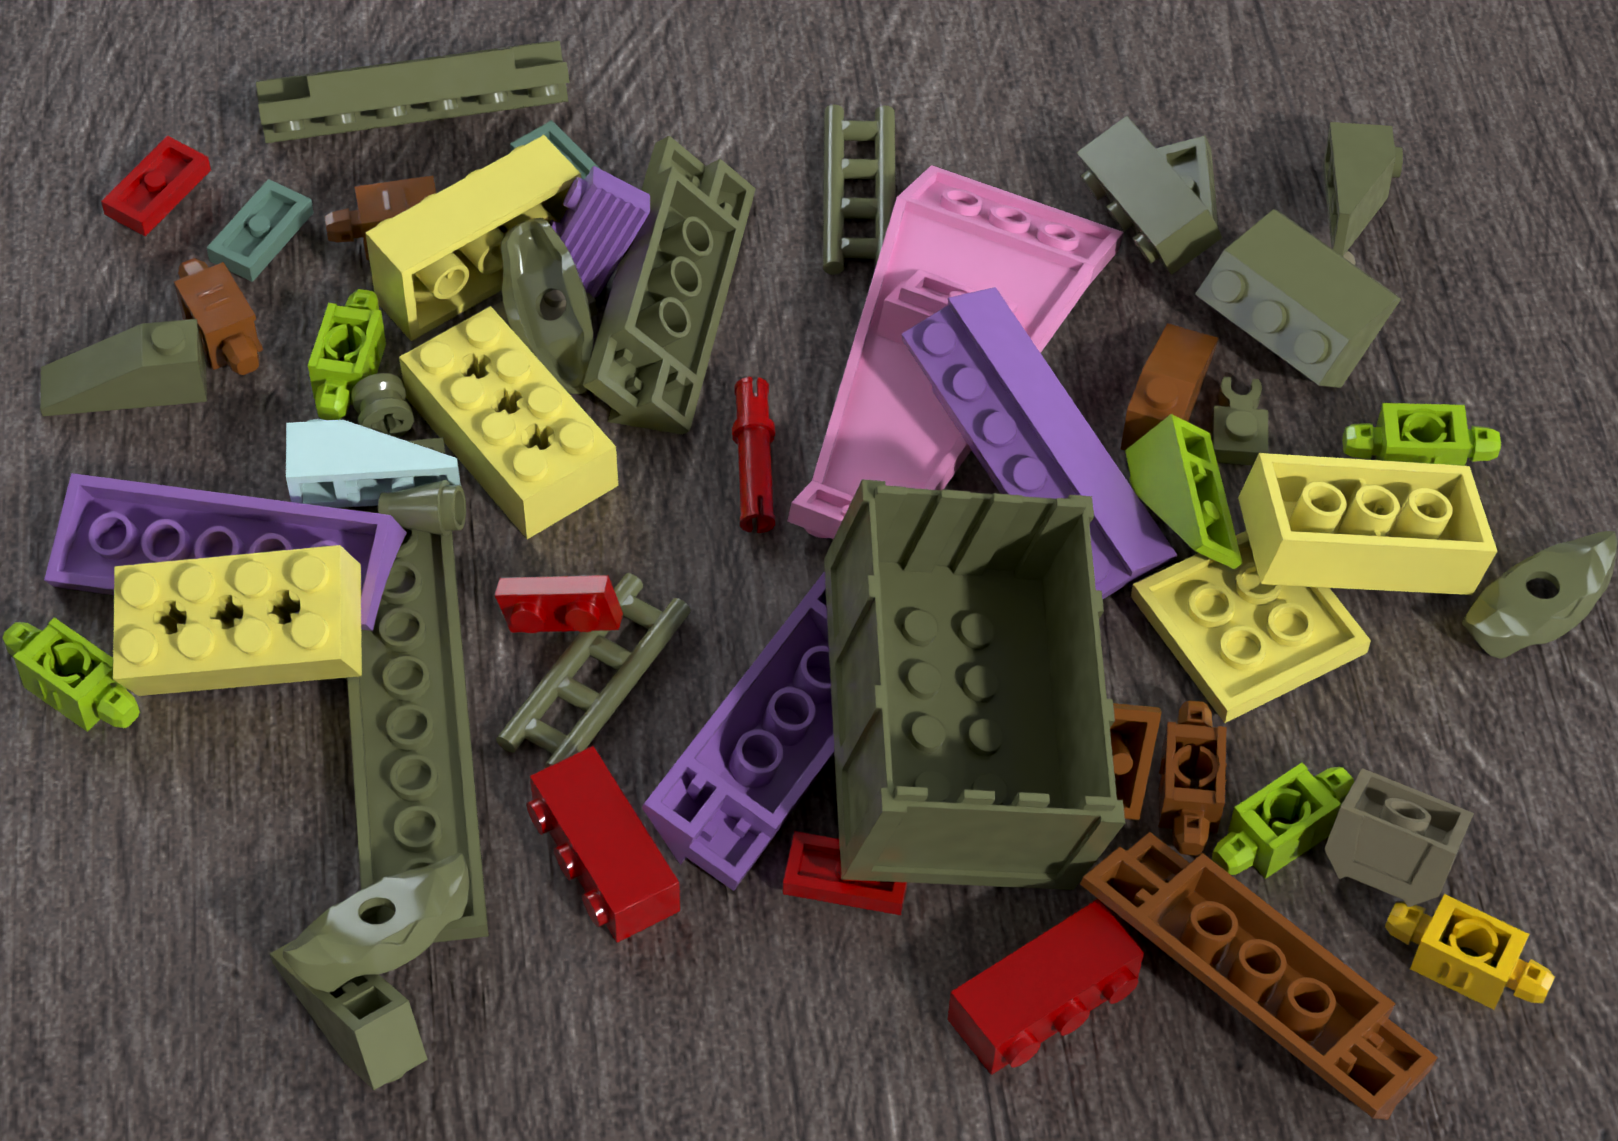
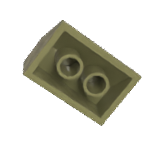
[1195,209,1401,388]

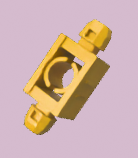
[1385,894,1555,1010]

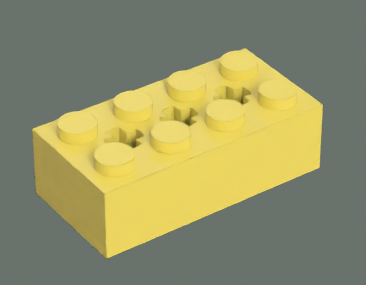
[365,135,581,341]
[399,306,618,539]
[1238,453,1497,595]
[113,545,362,696]

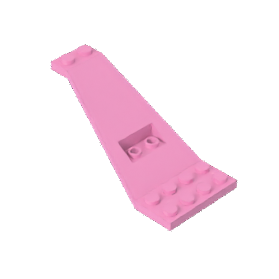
[787,165,1124,539]

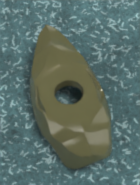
[501,218,593,394]
[1462,531,1617,659]
[283,853,469,993]

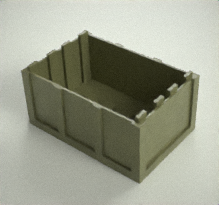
[824,479,1125,890]

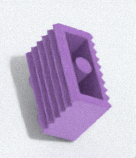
[549,166,650,297]

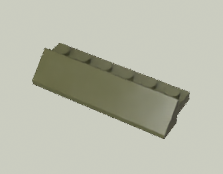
[256,40,570,143]
[583,136,756,435]

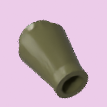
[378,480,466,536]

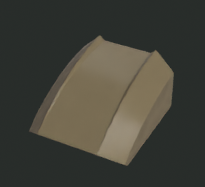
[1324,768,1474,907]

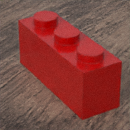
[526,746,680,943]
[947,899,1144,1075]

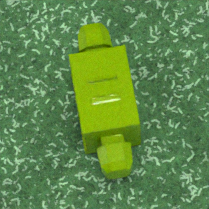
[308,289,386,420]
[1342,403,1501,466]
[2,617,140,732]
[1212,763,1354,879]

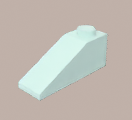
[286,419,461,508]

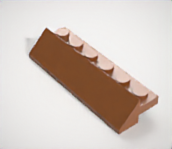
[1080,832,1438,1120]

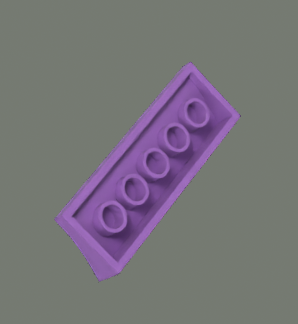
[44,473,407,631]

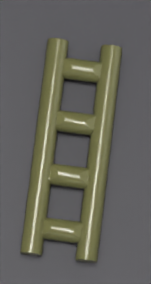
[823,104,896,275]
[496,573,691,768]

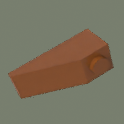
[1120,323,1218,451]

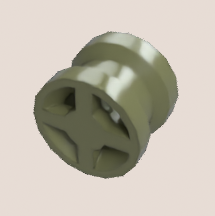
[350,373,414,438]

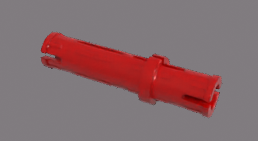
[732,377,775,533]

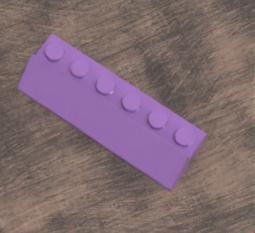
[902,287,1177,599]
[642,571,835,891]

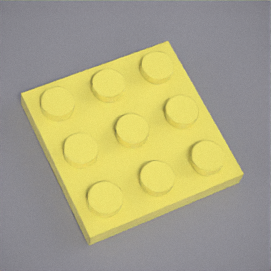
[1131,530,1371,723]

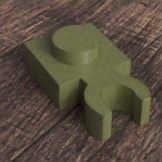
[1211,376,1268,465]

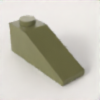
[1323,122,1403,256]
[40,319,207,417]
[269,940,428,1090]

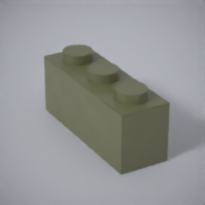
[1076,116,1223,275]

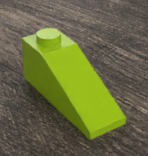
[1125,414,1242,569]

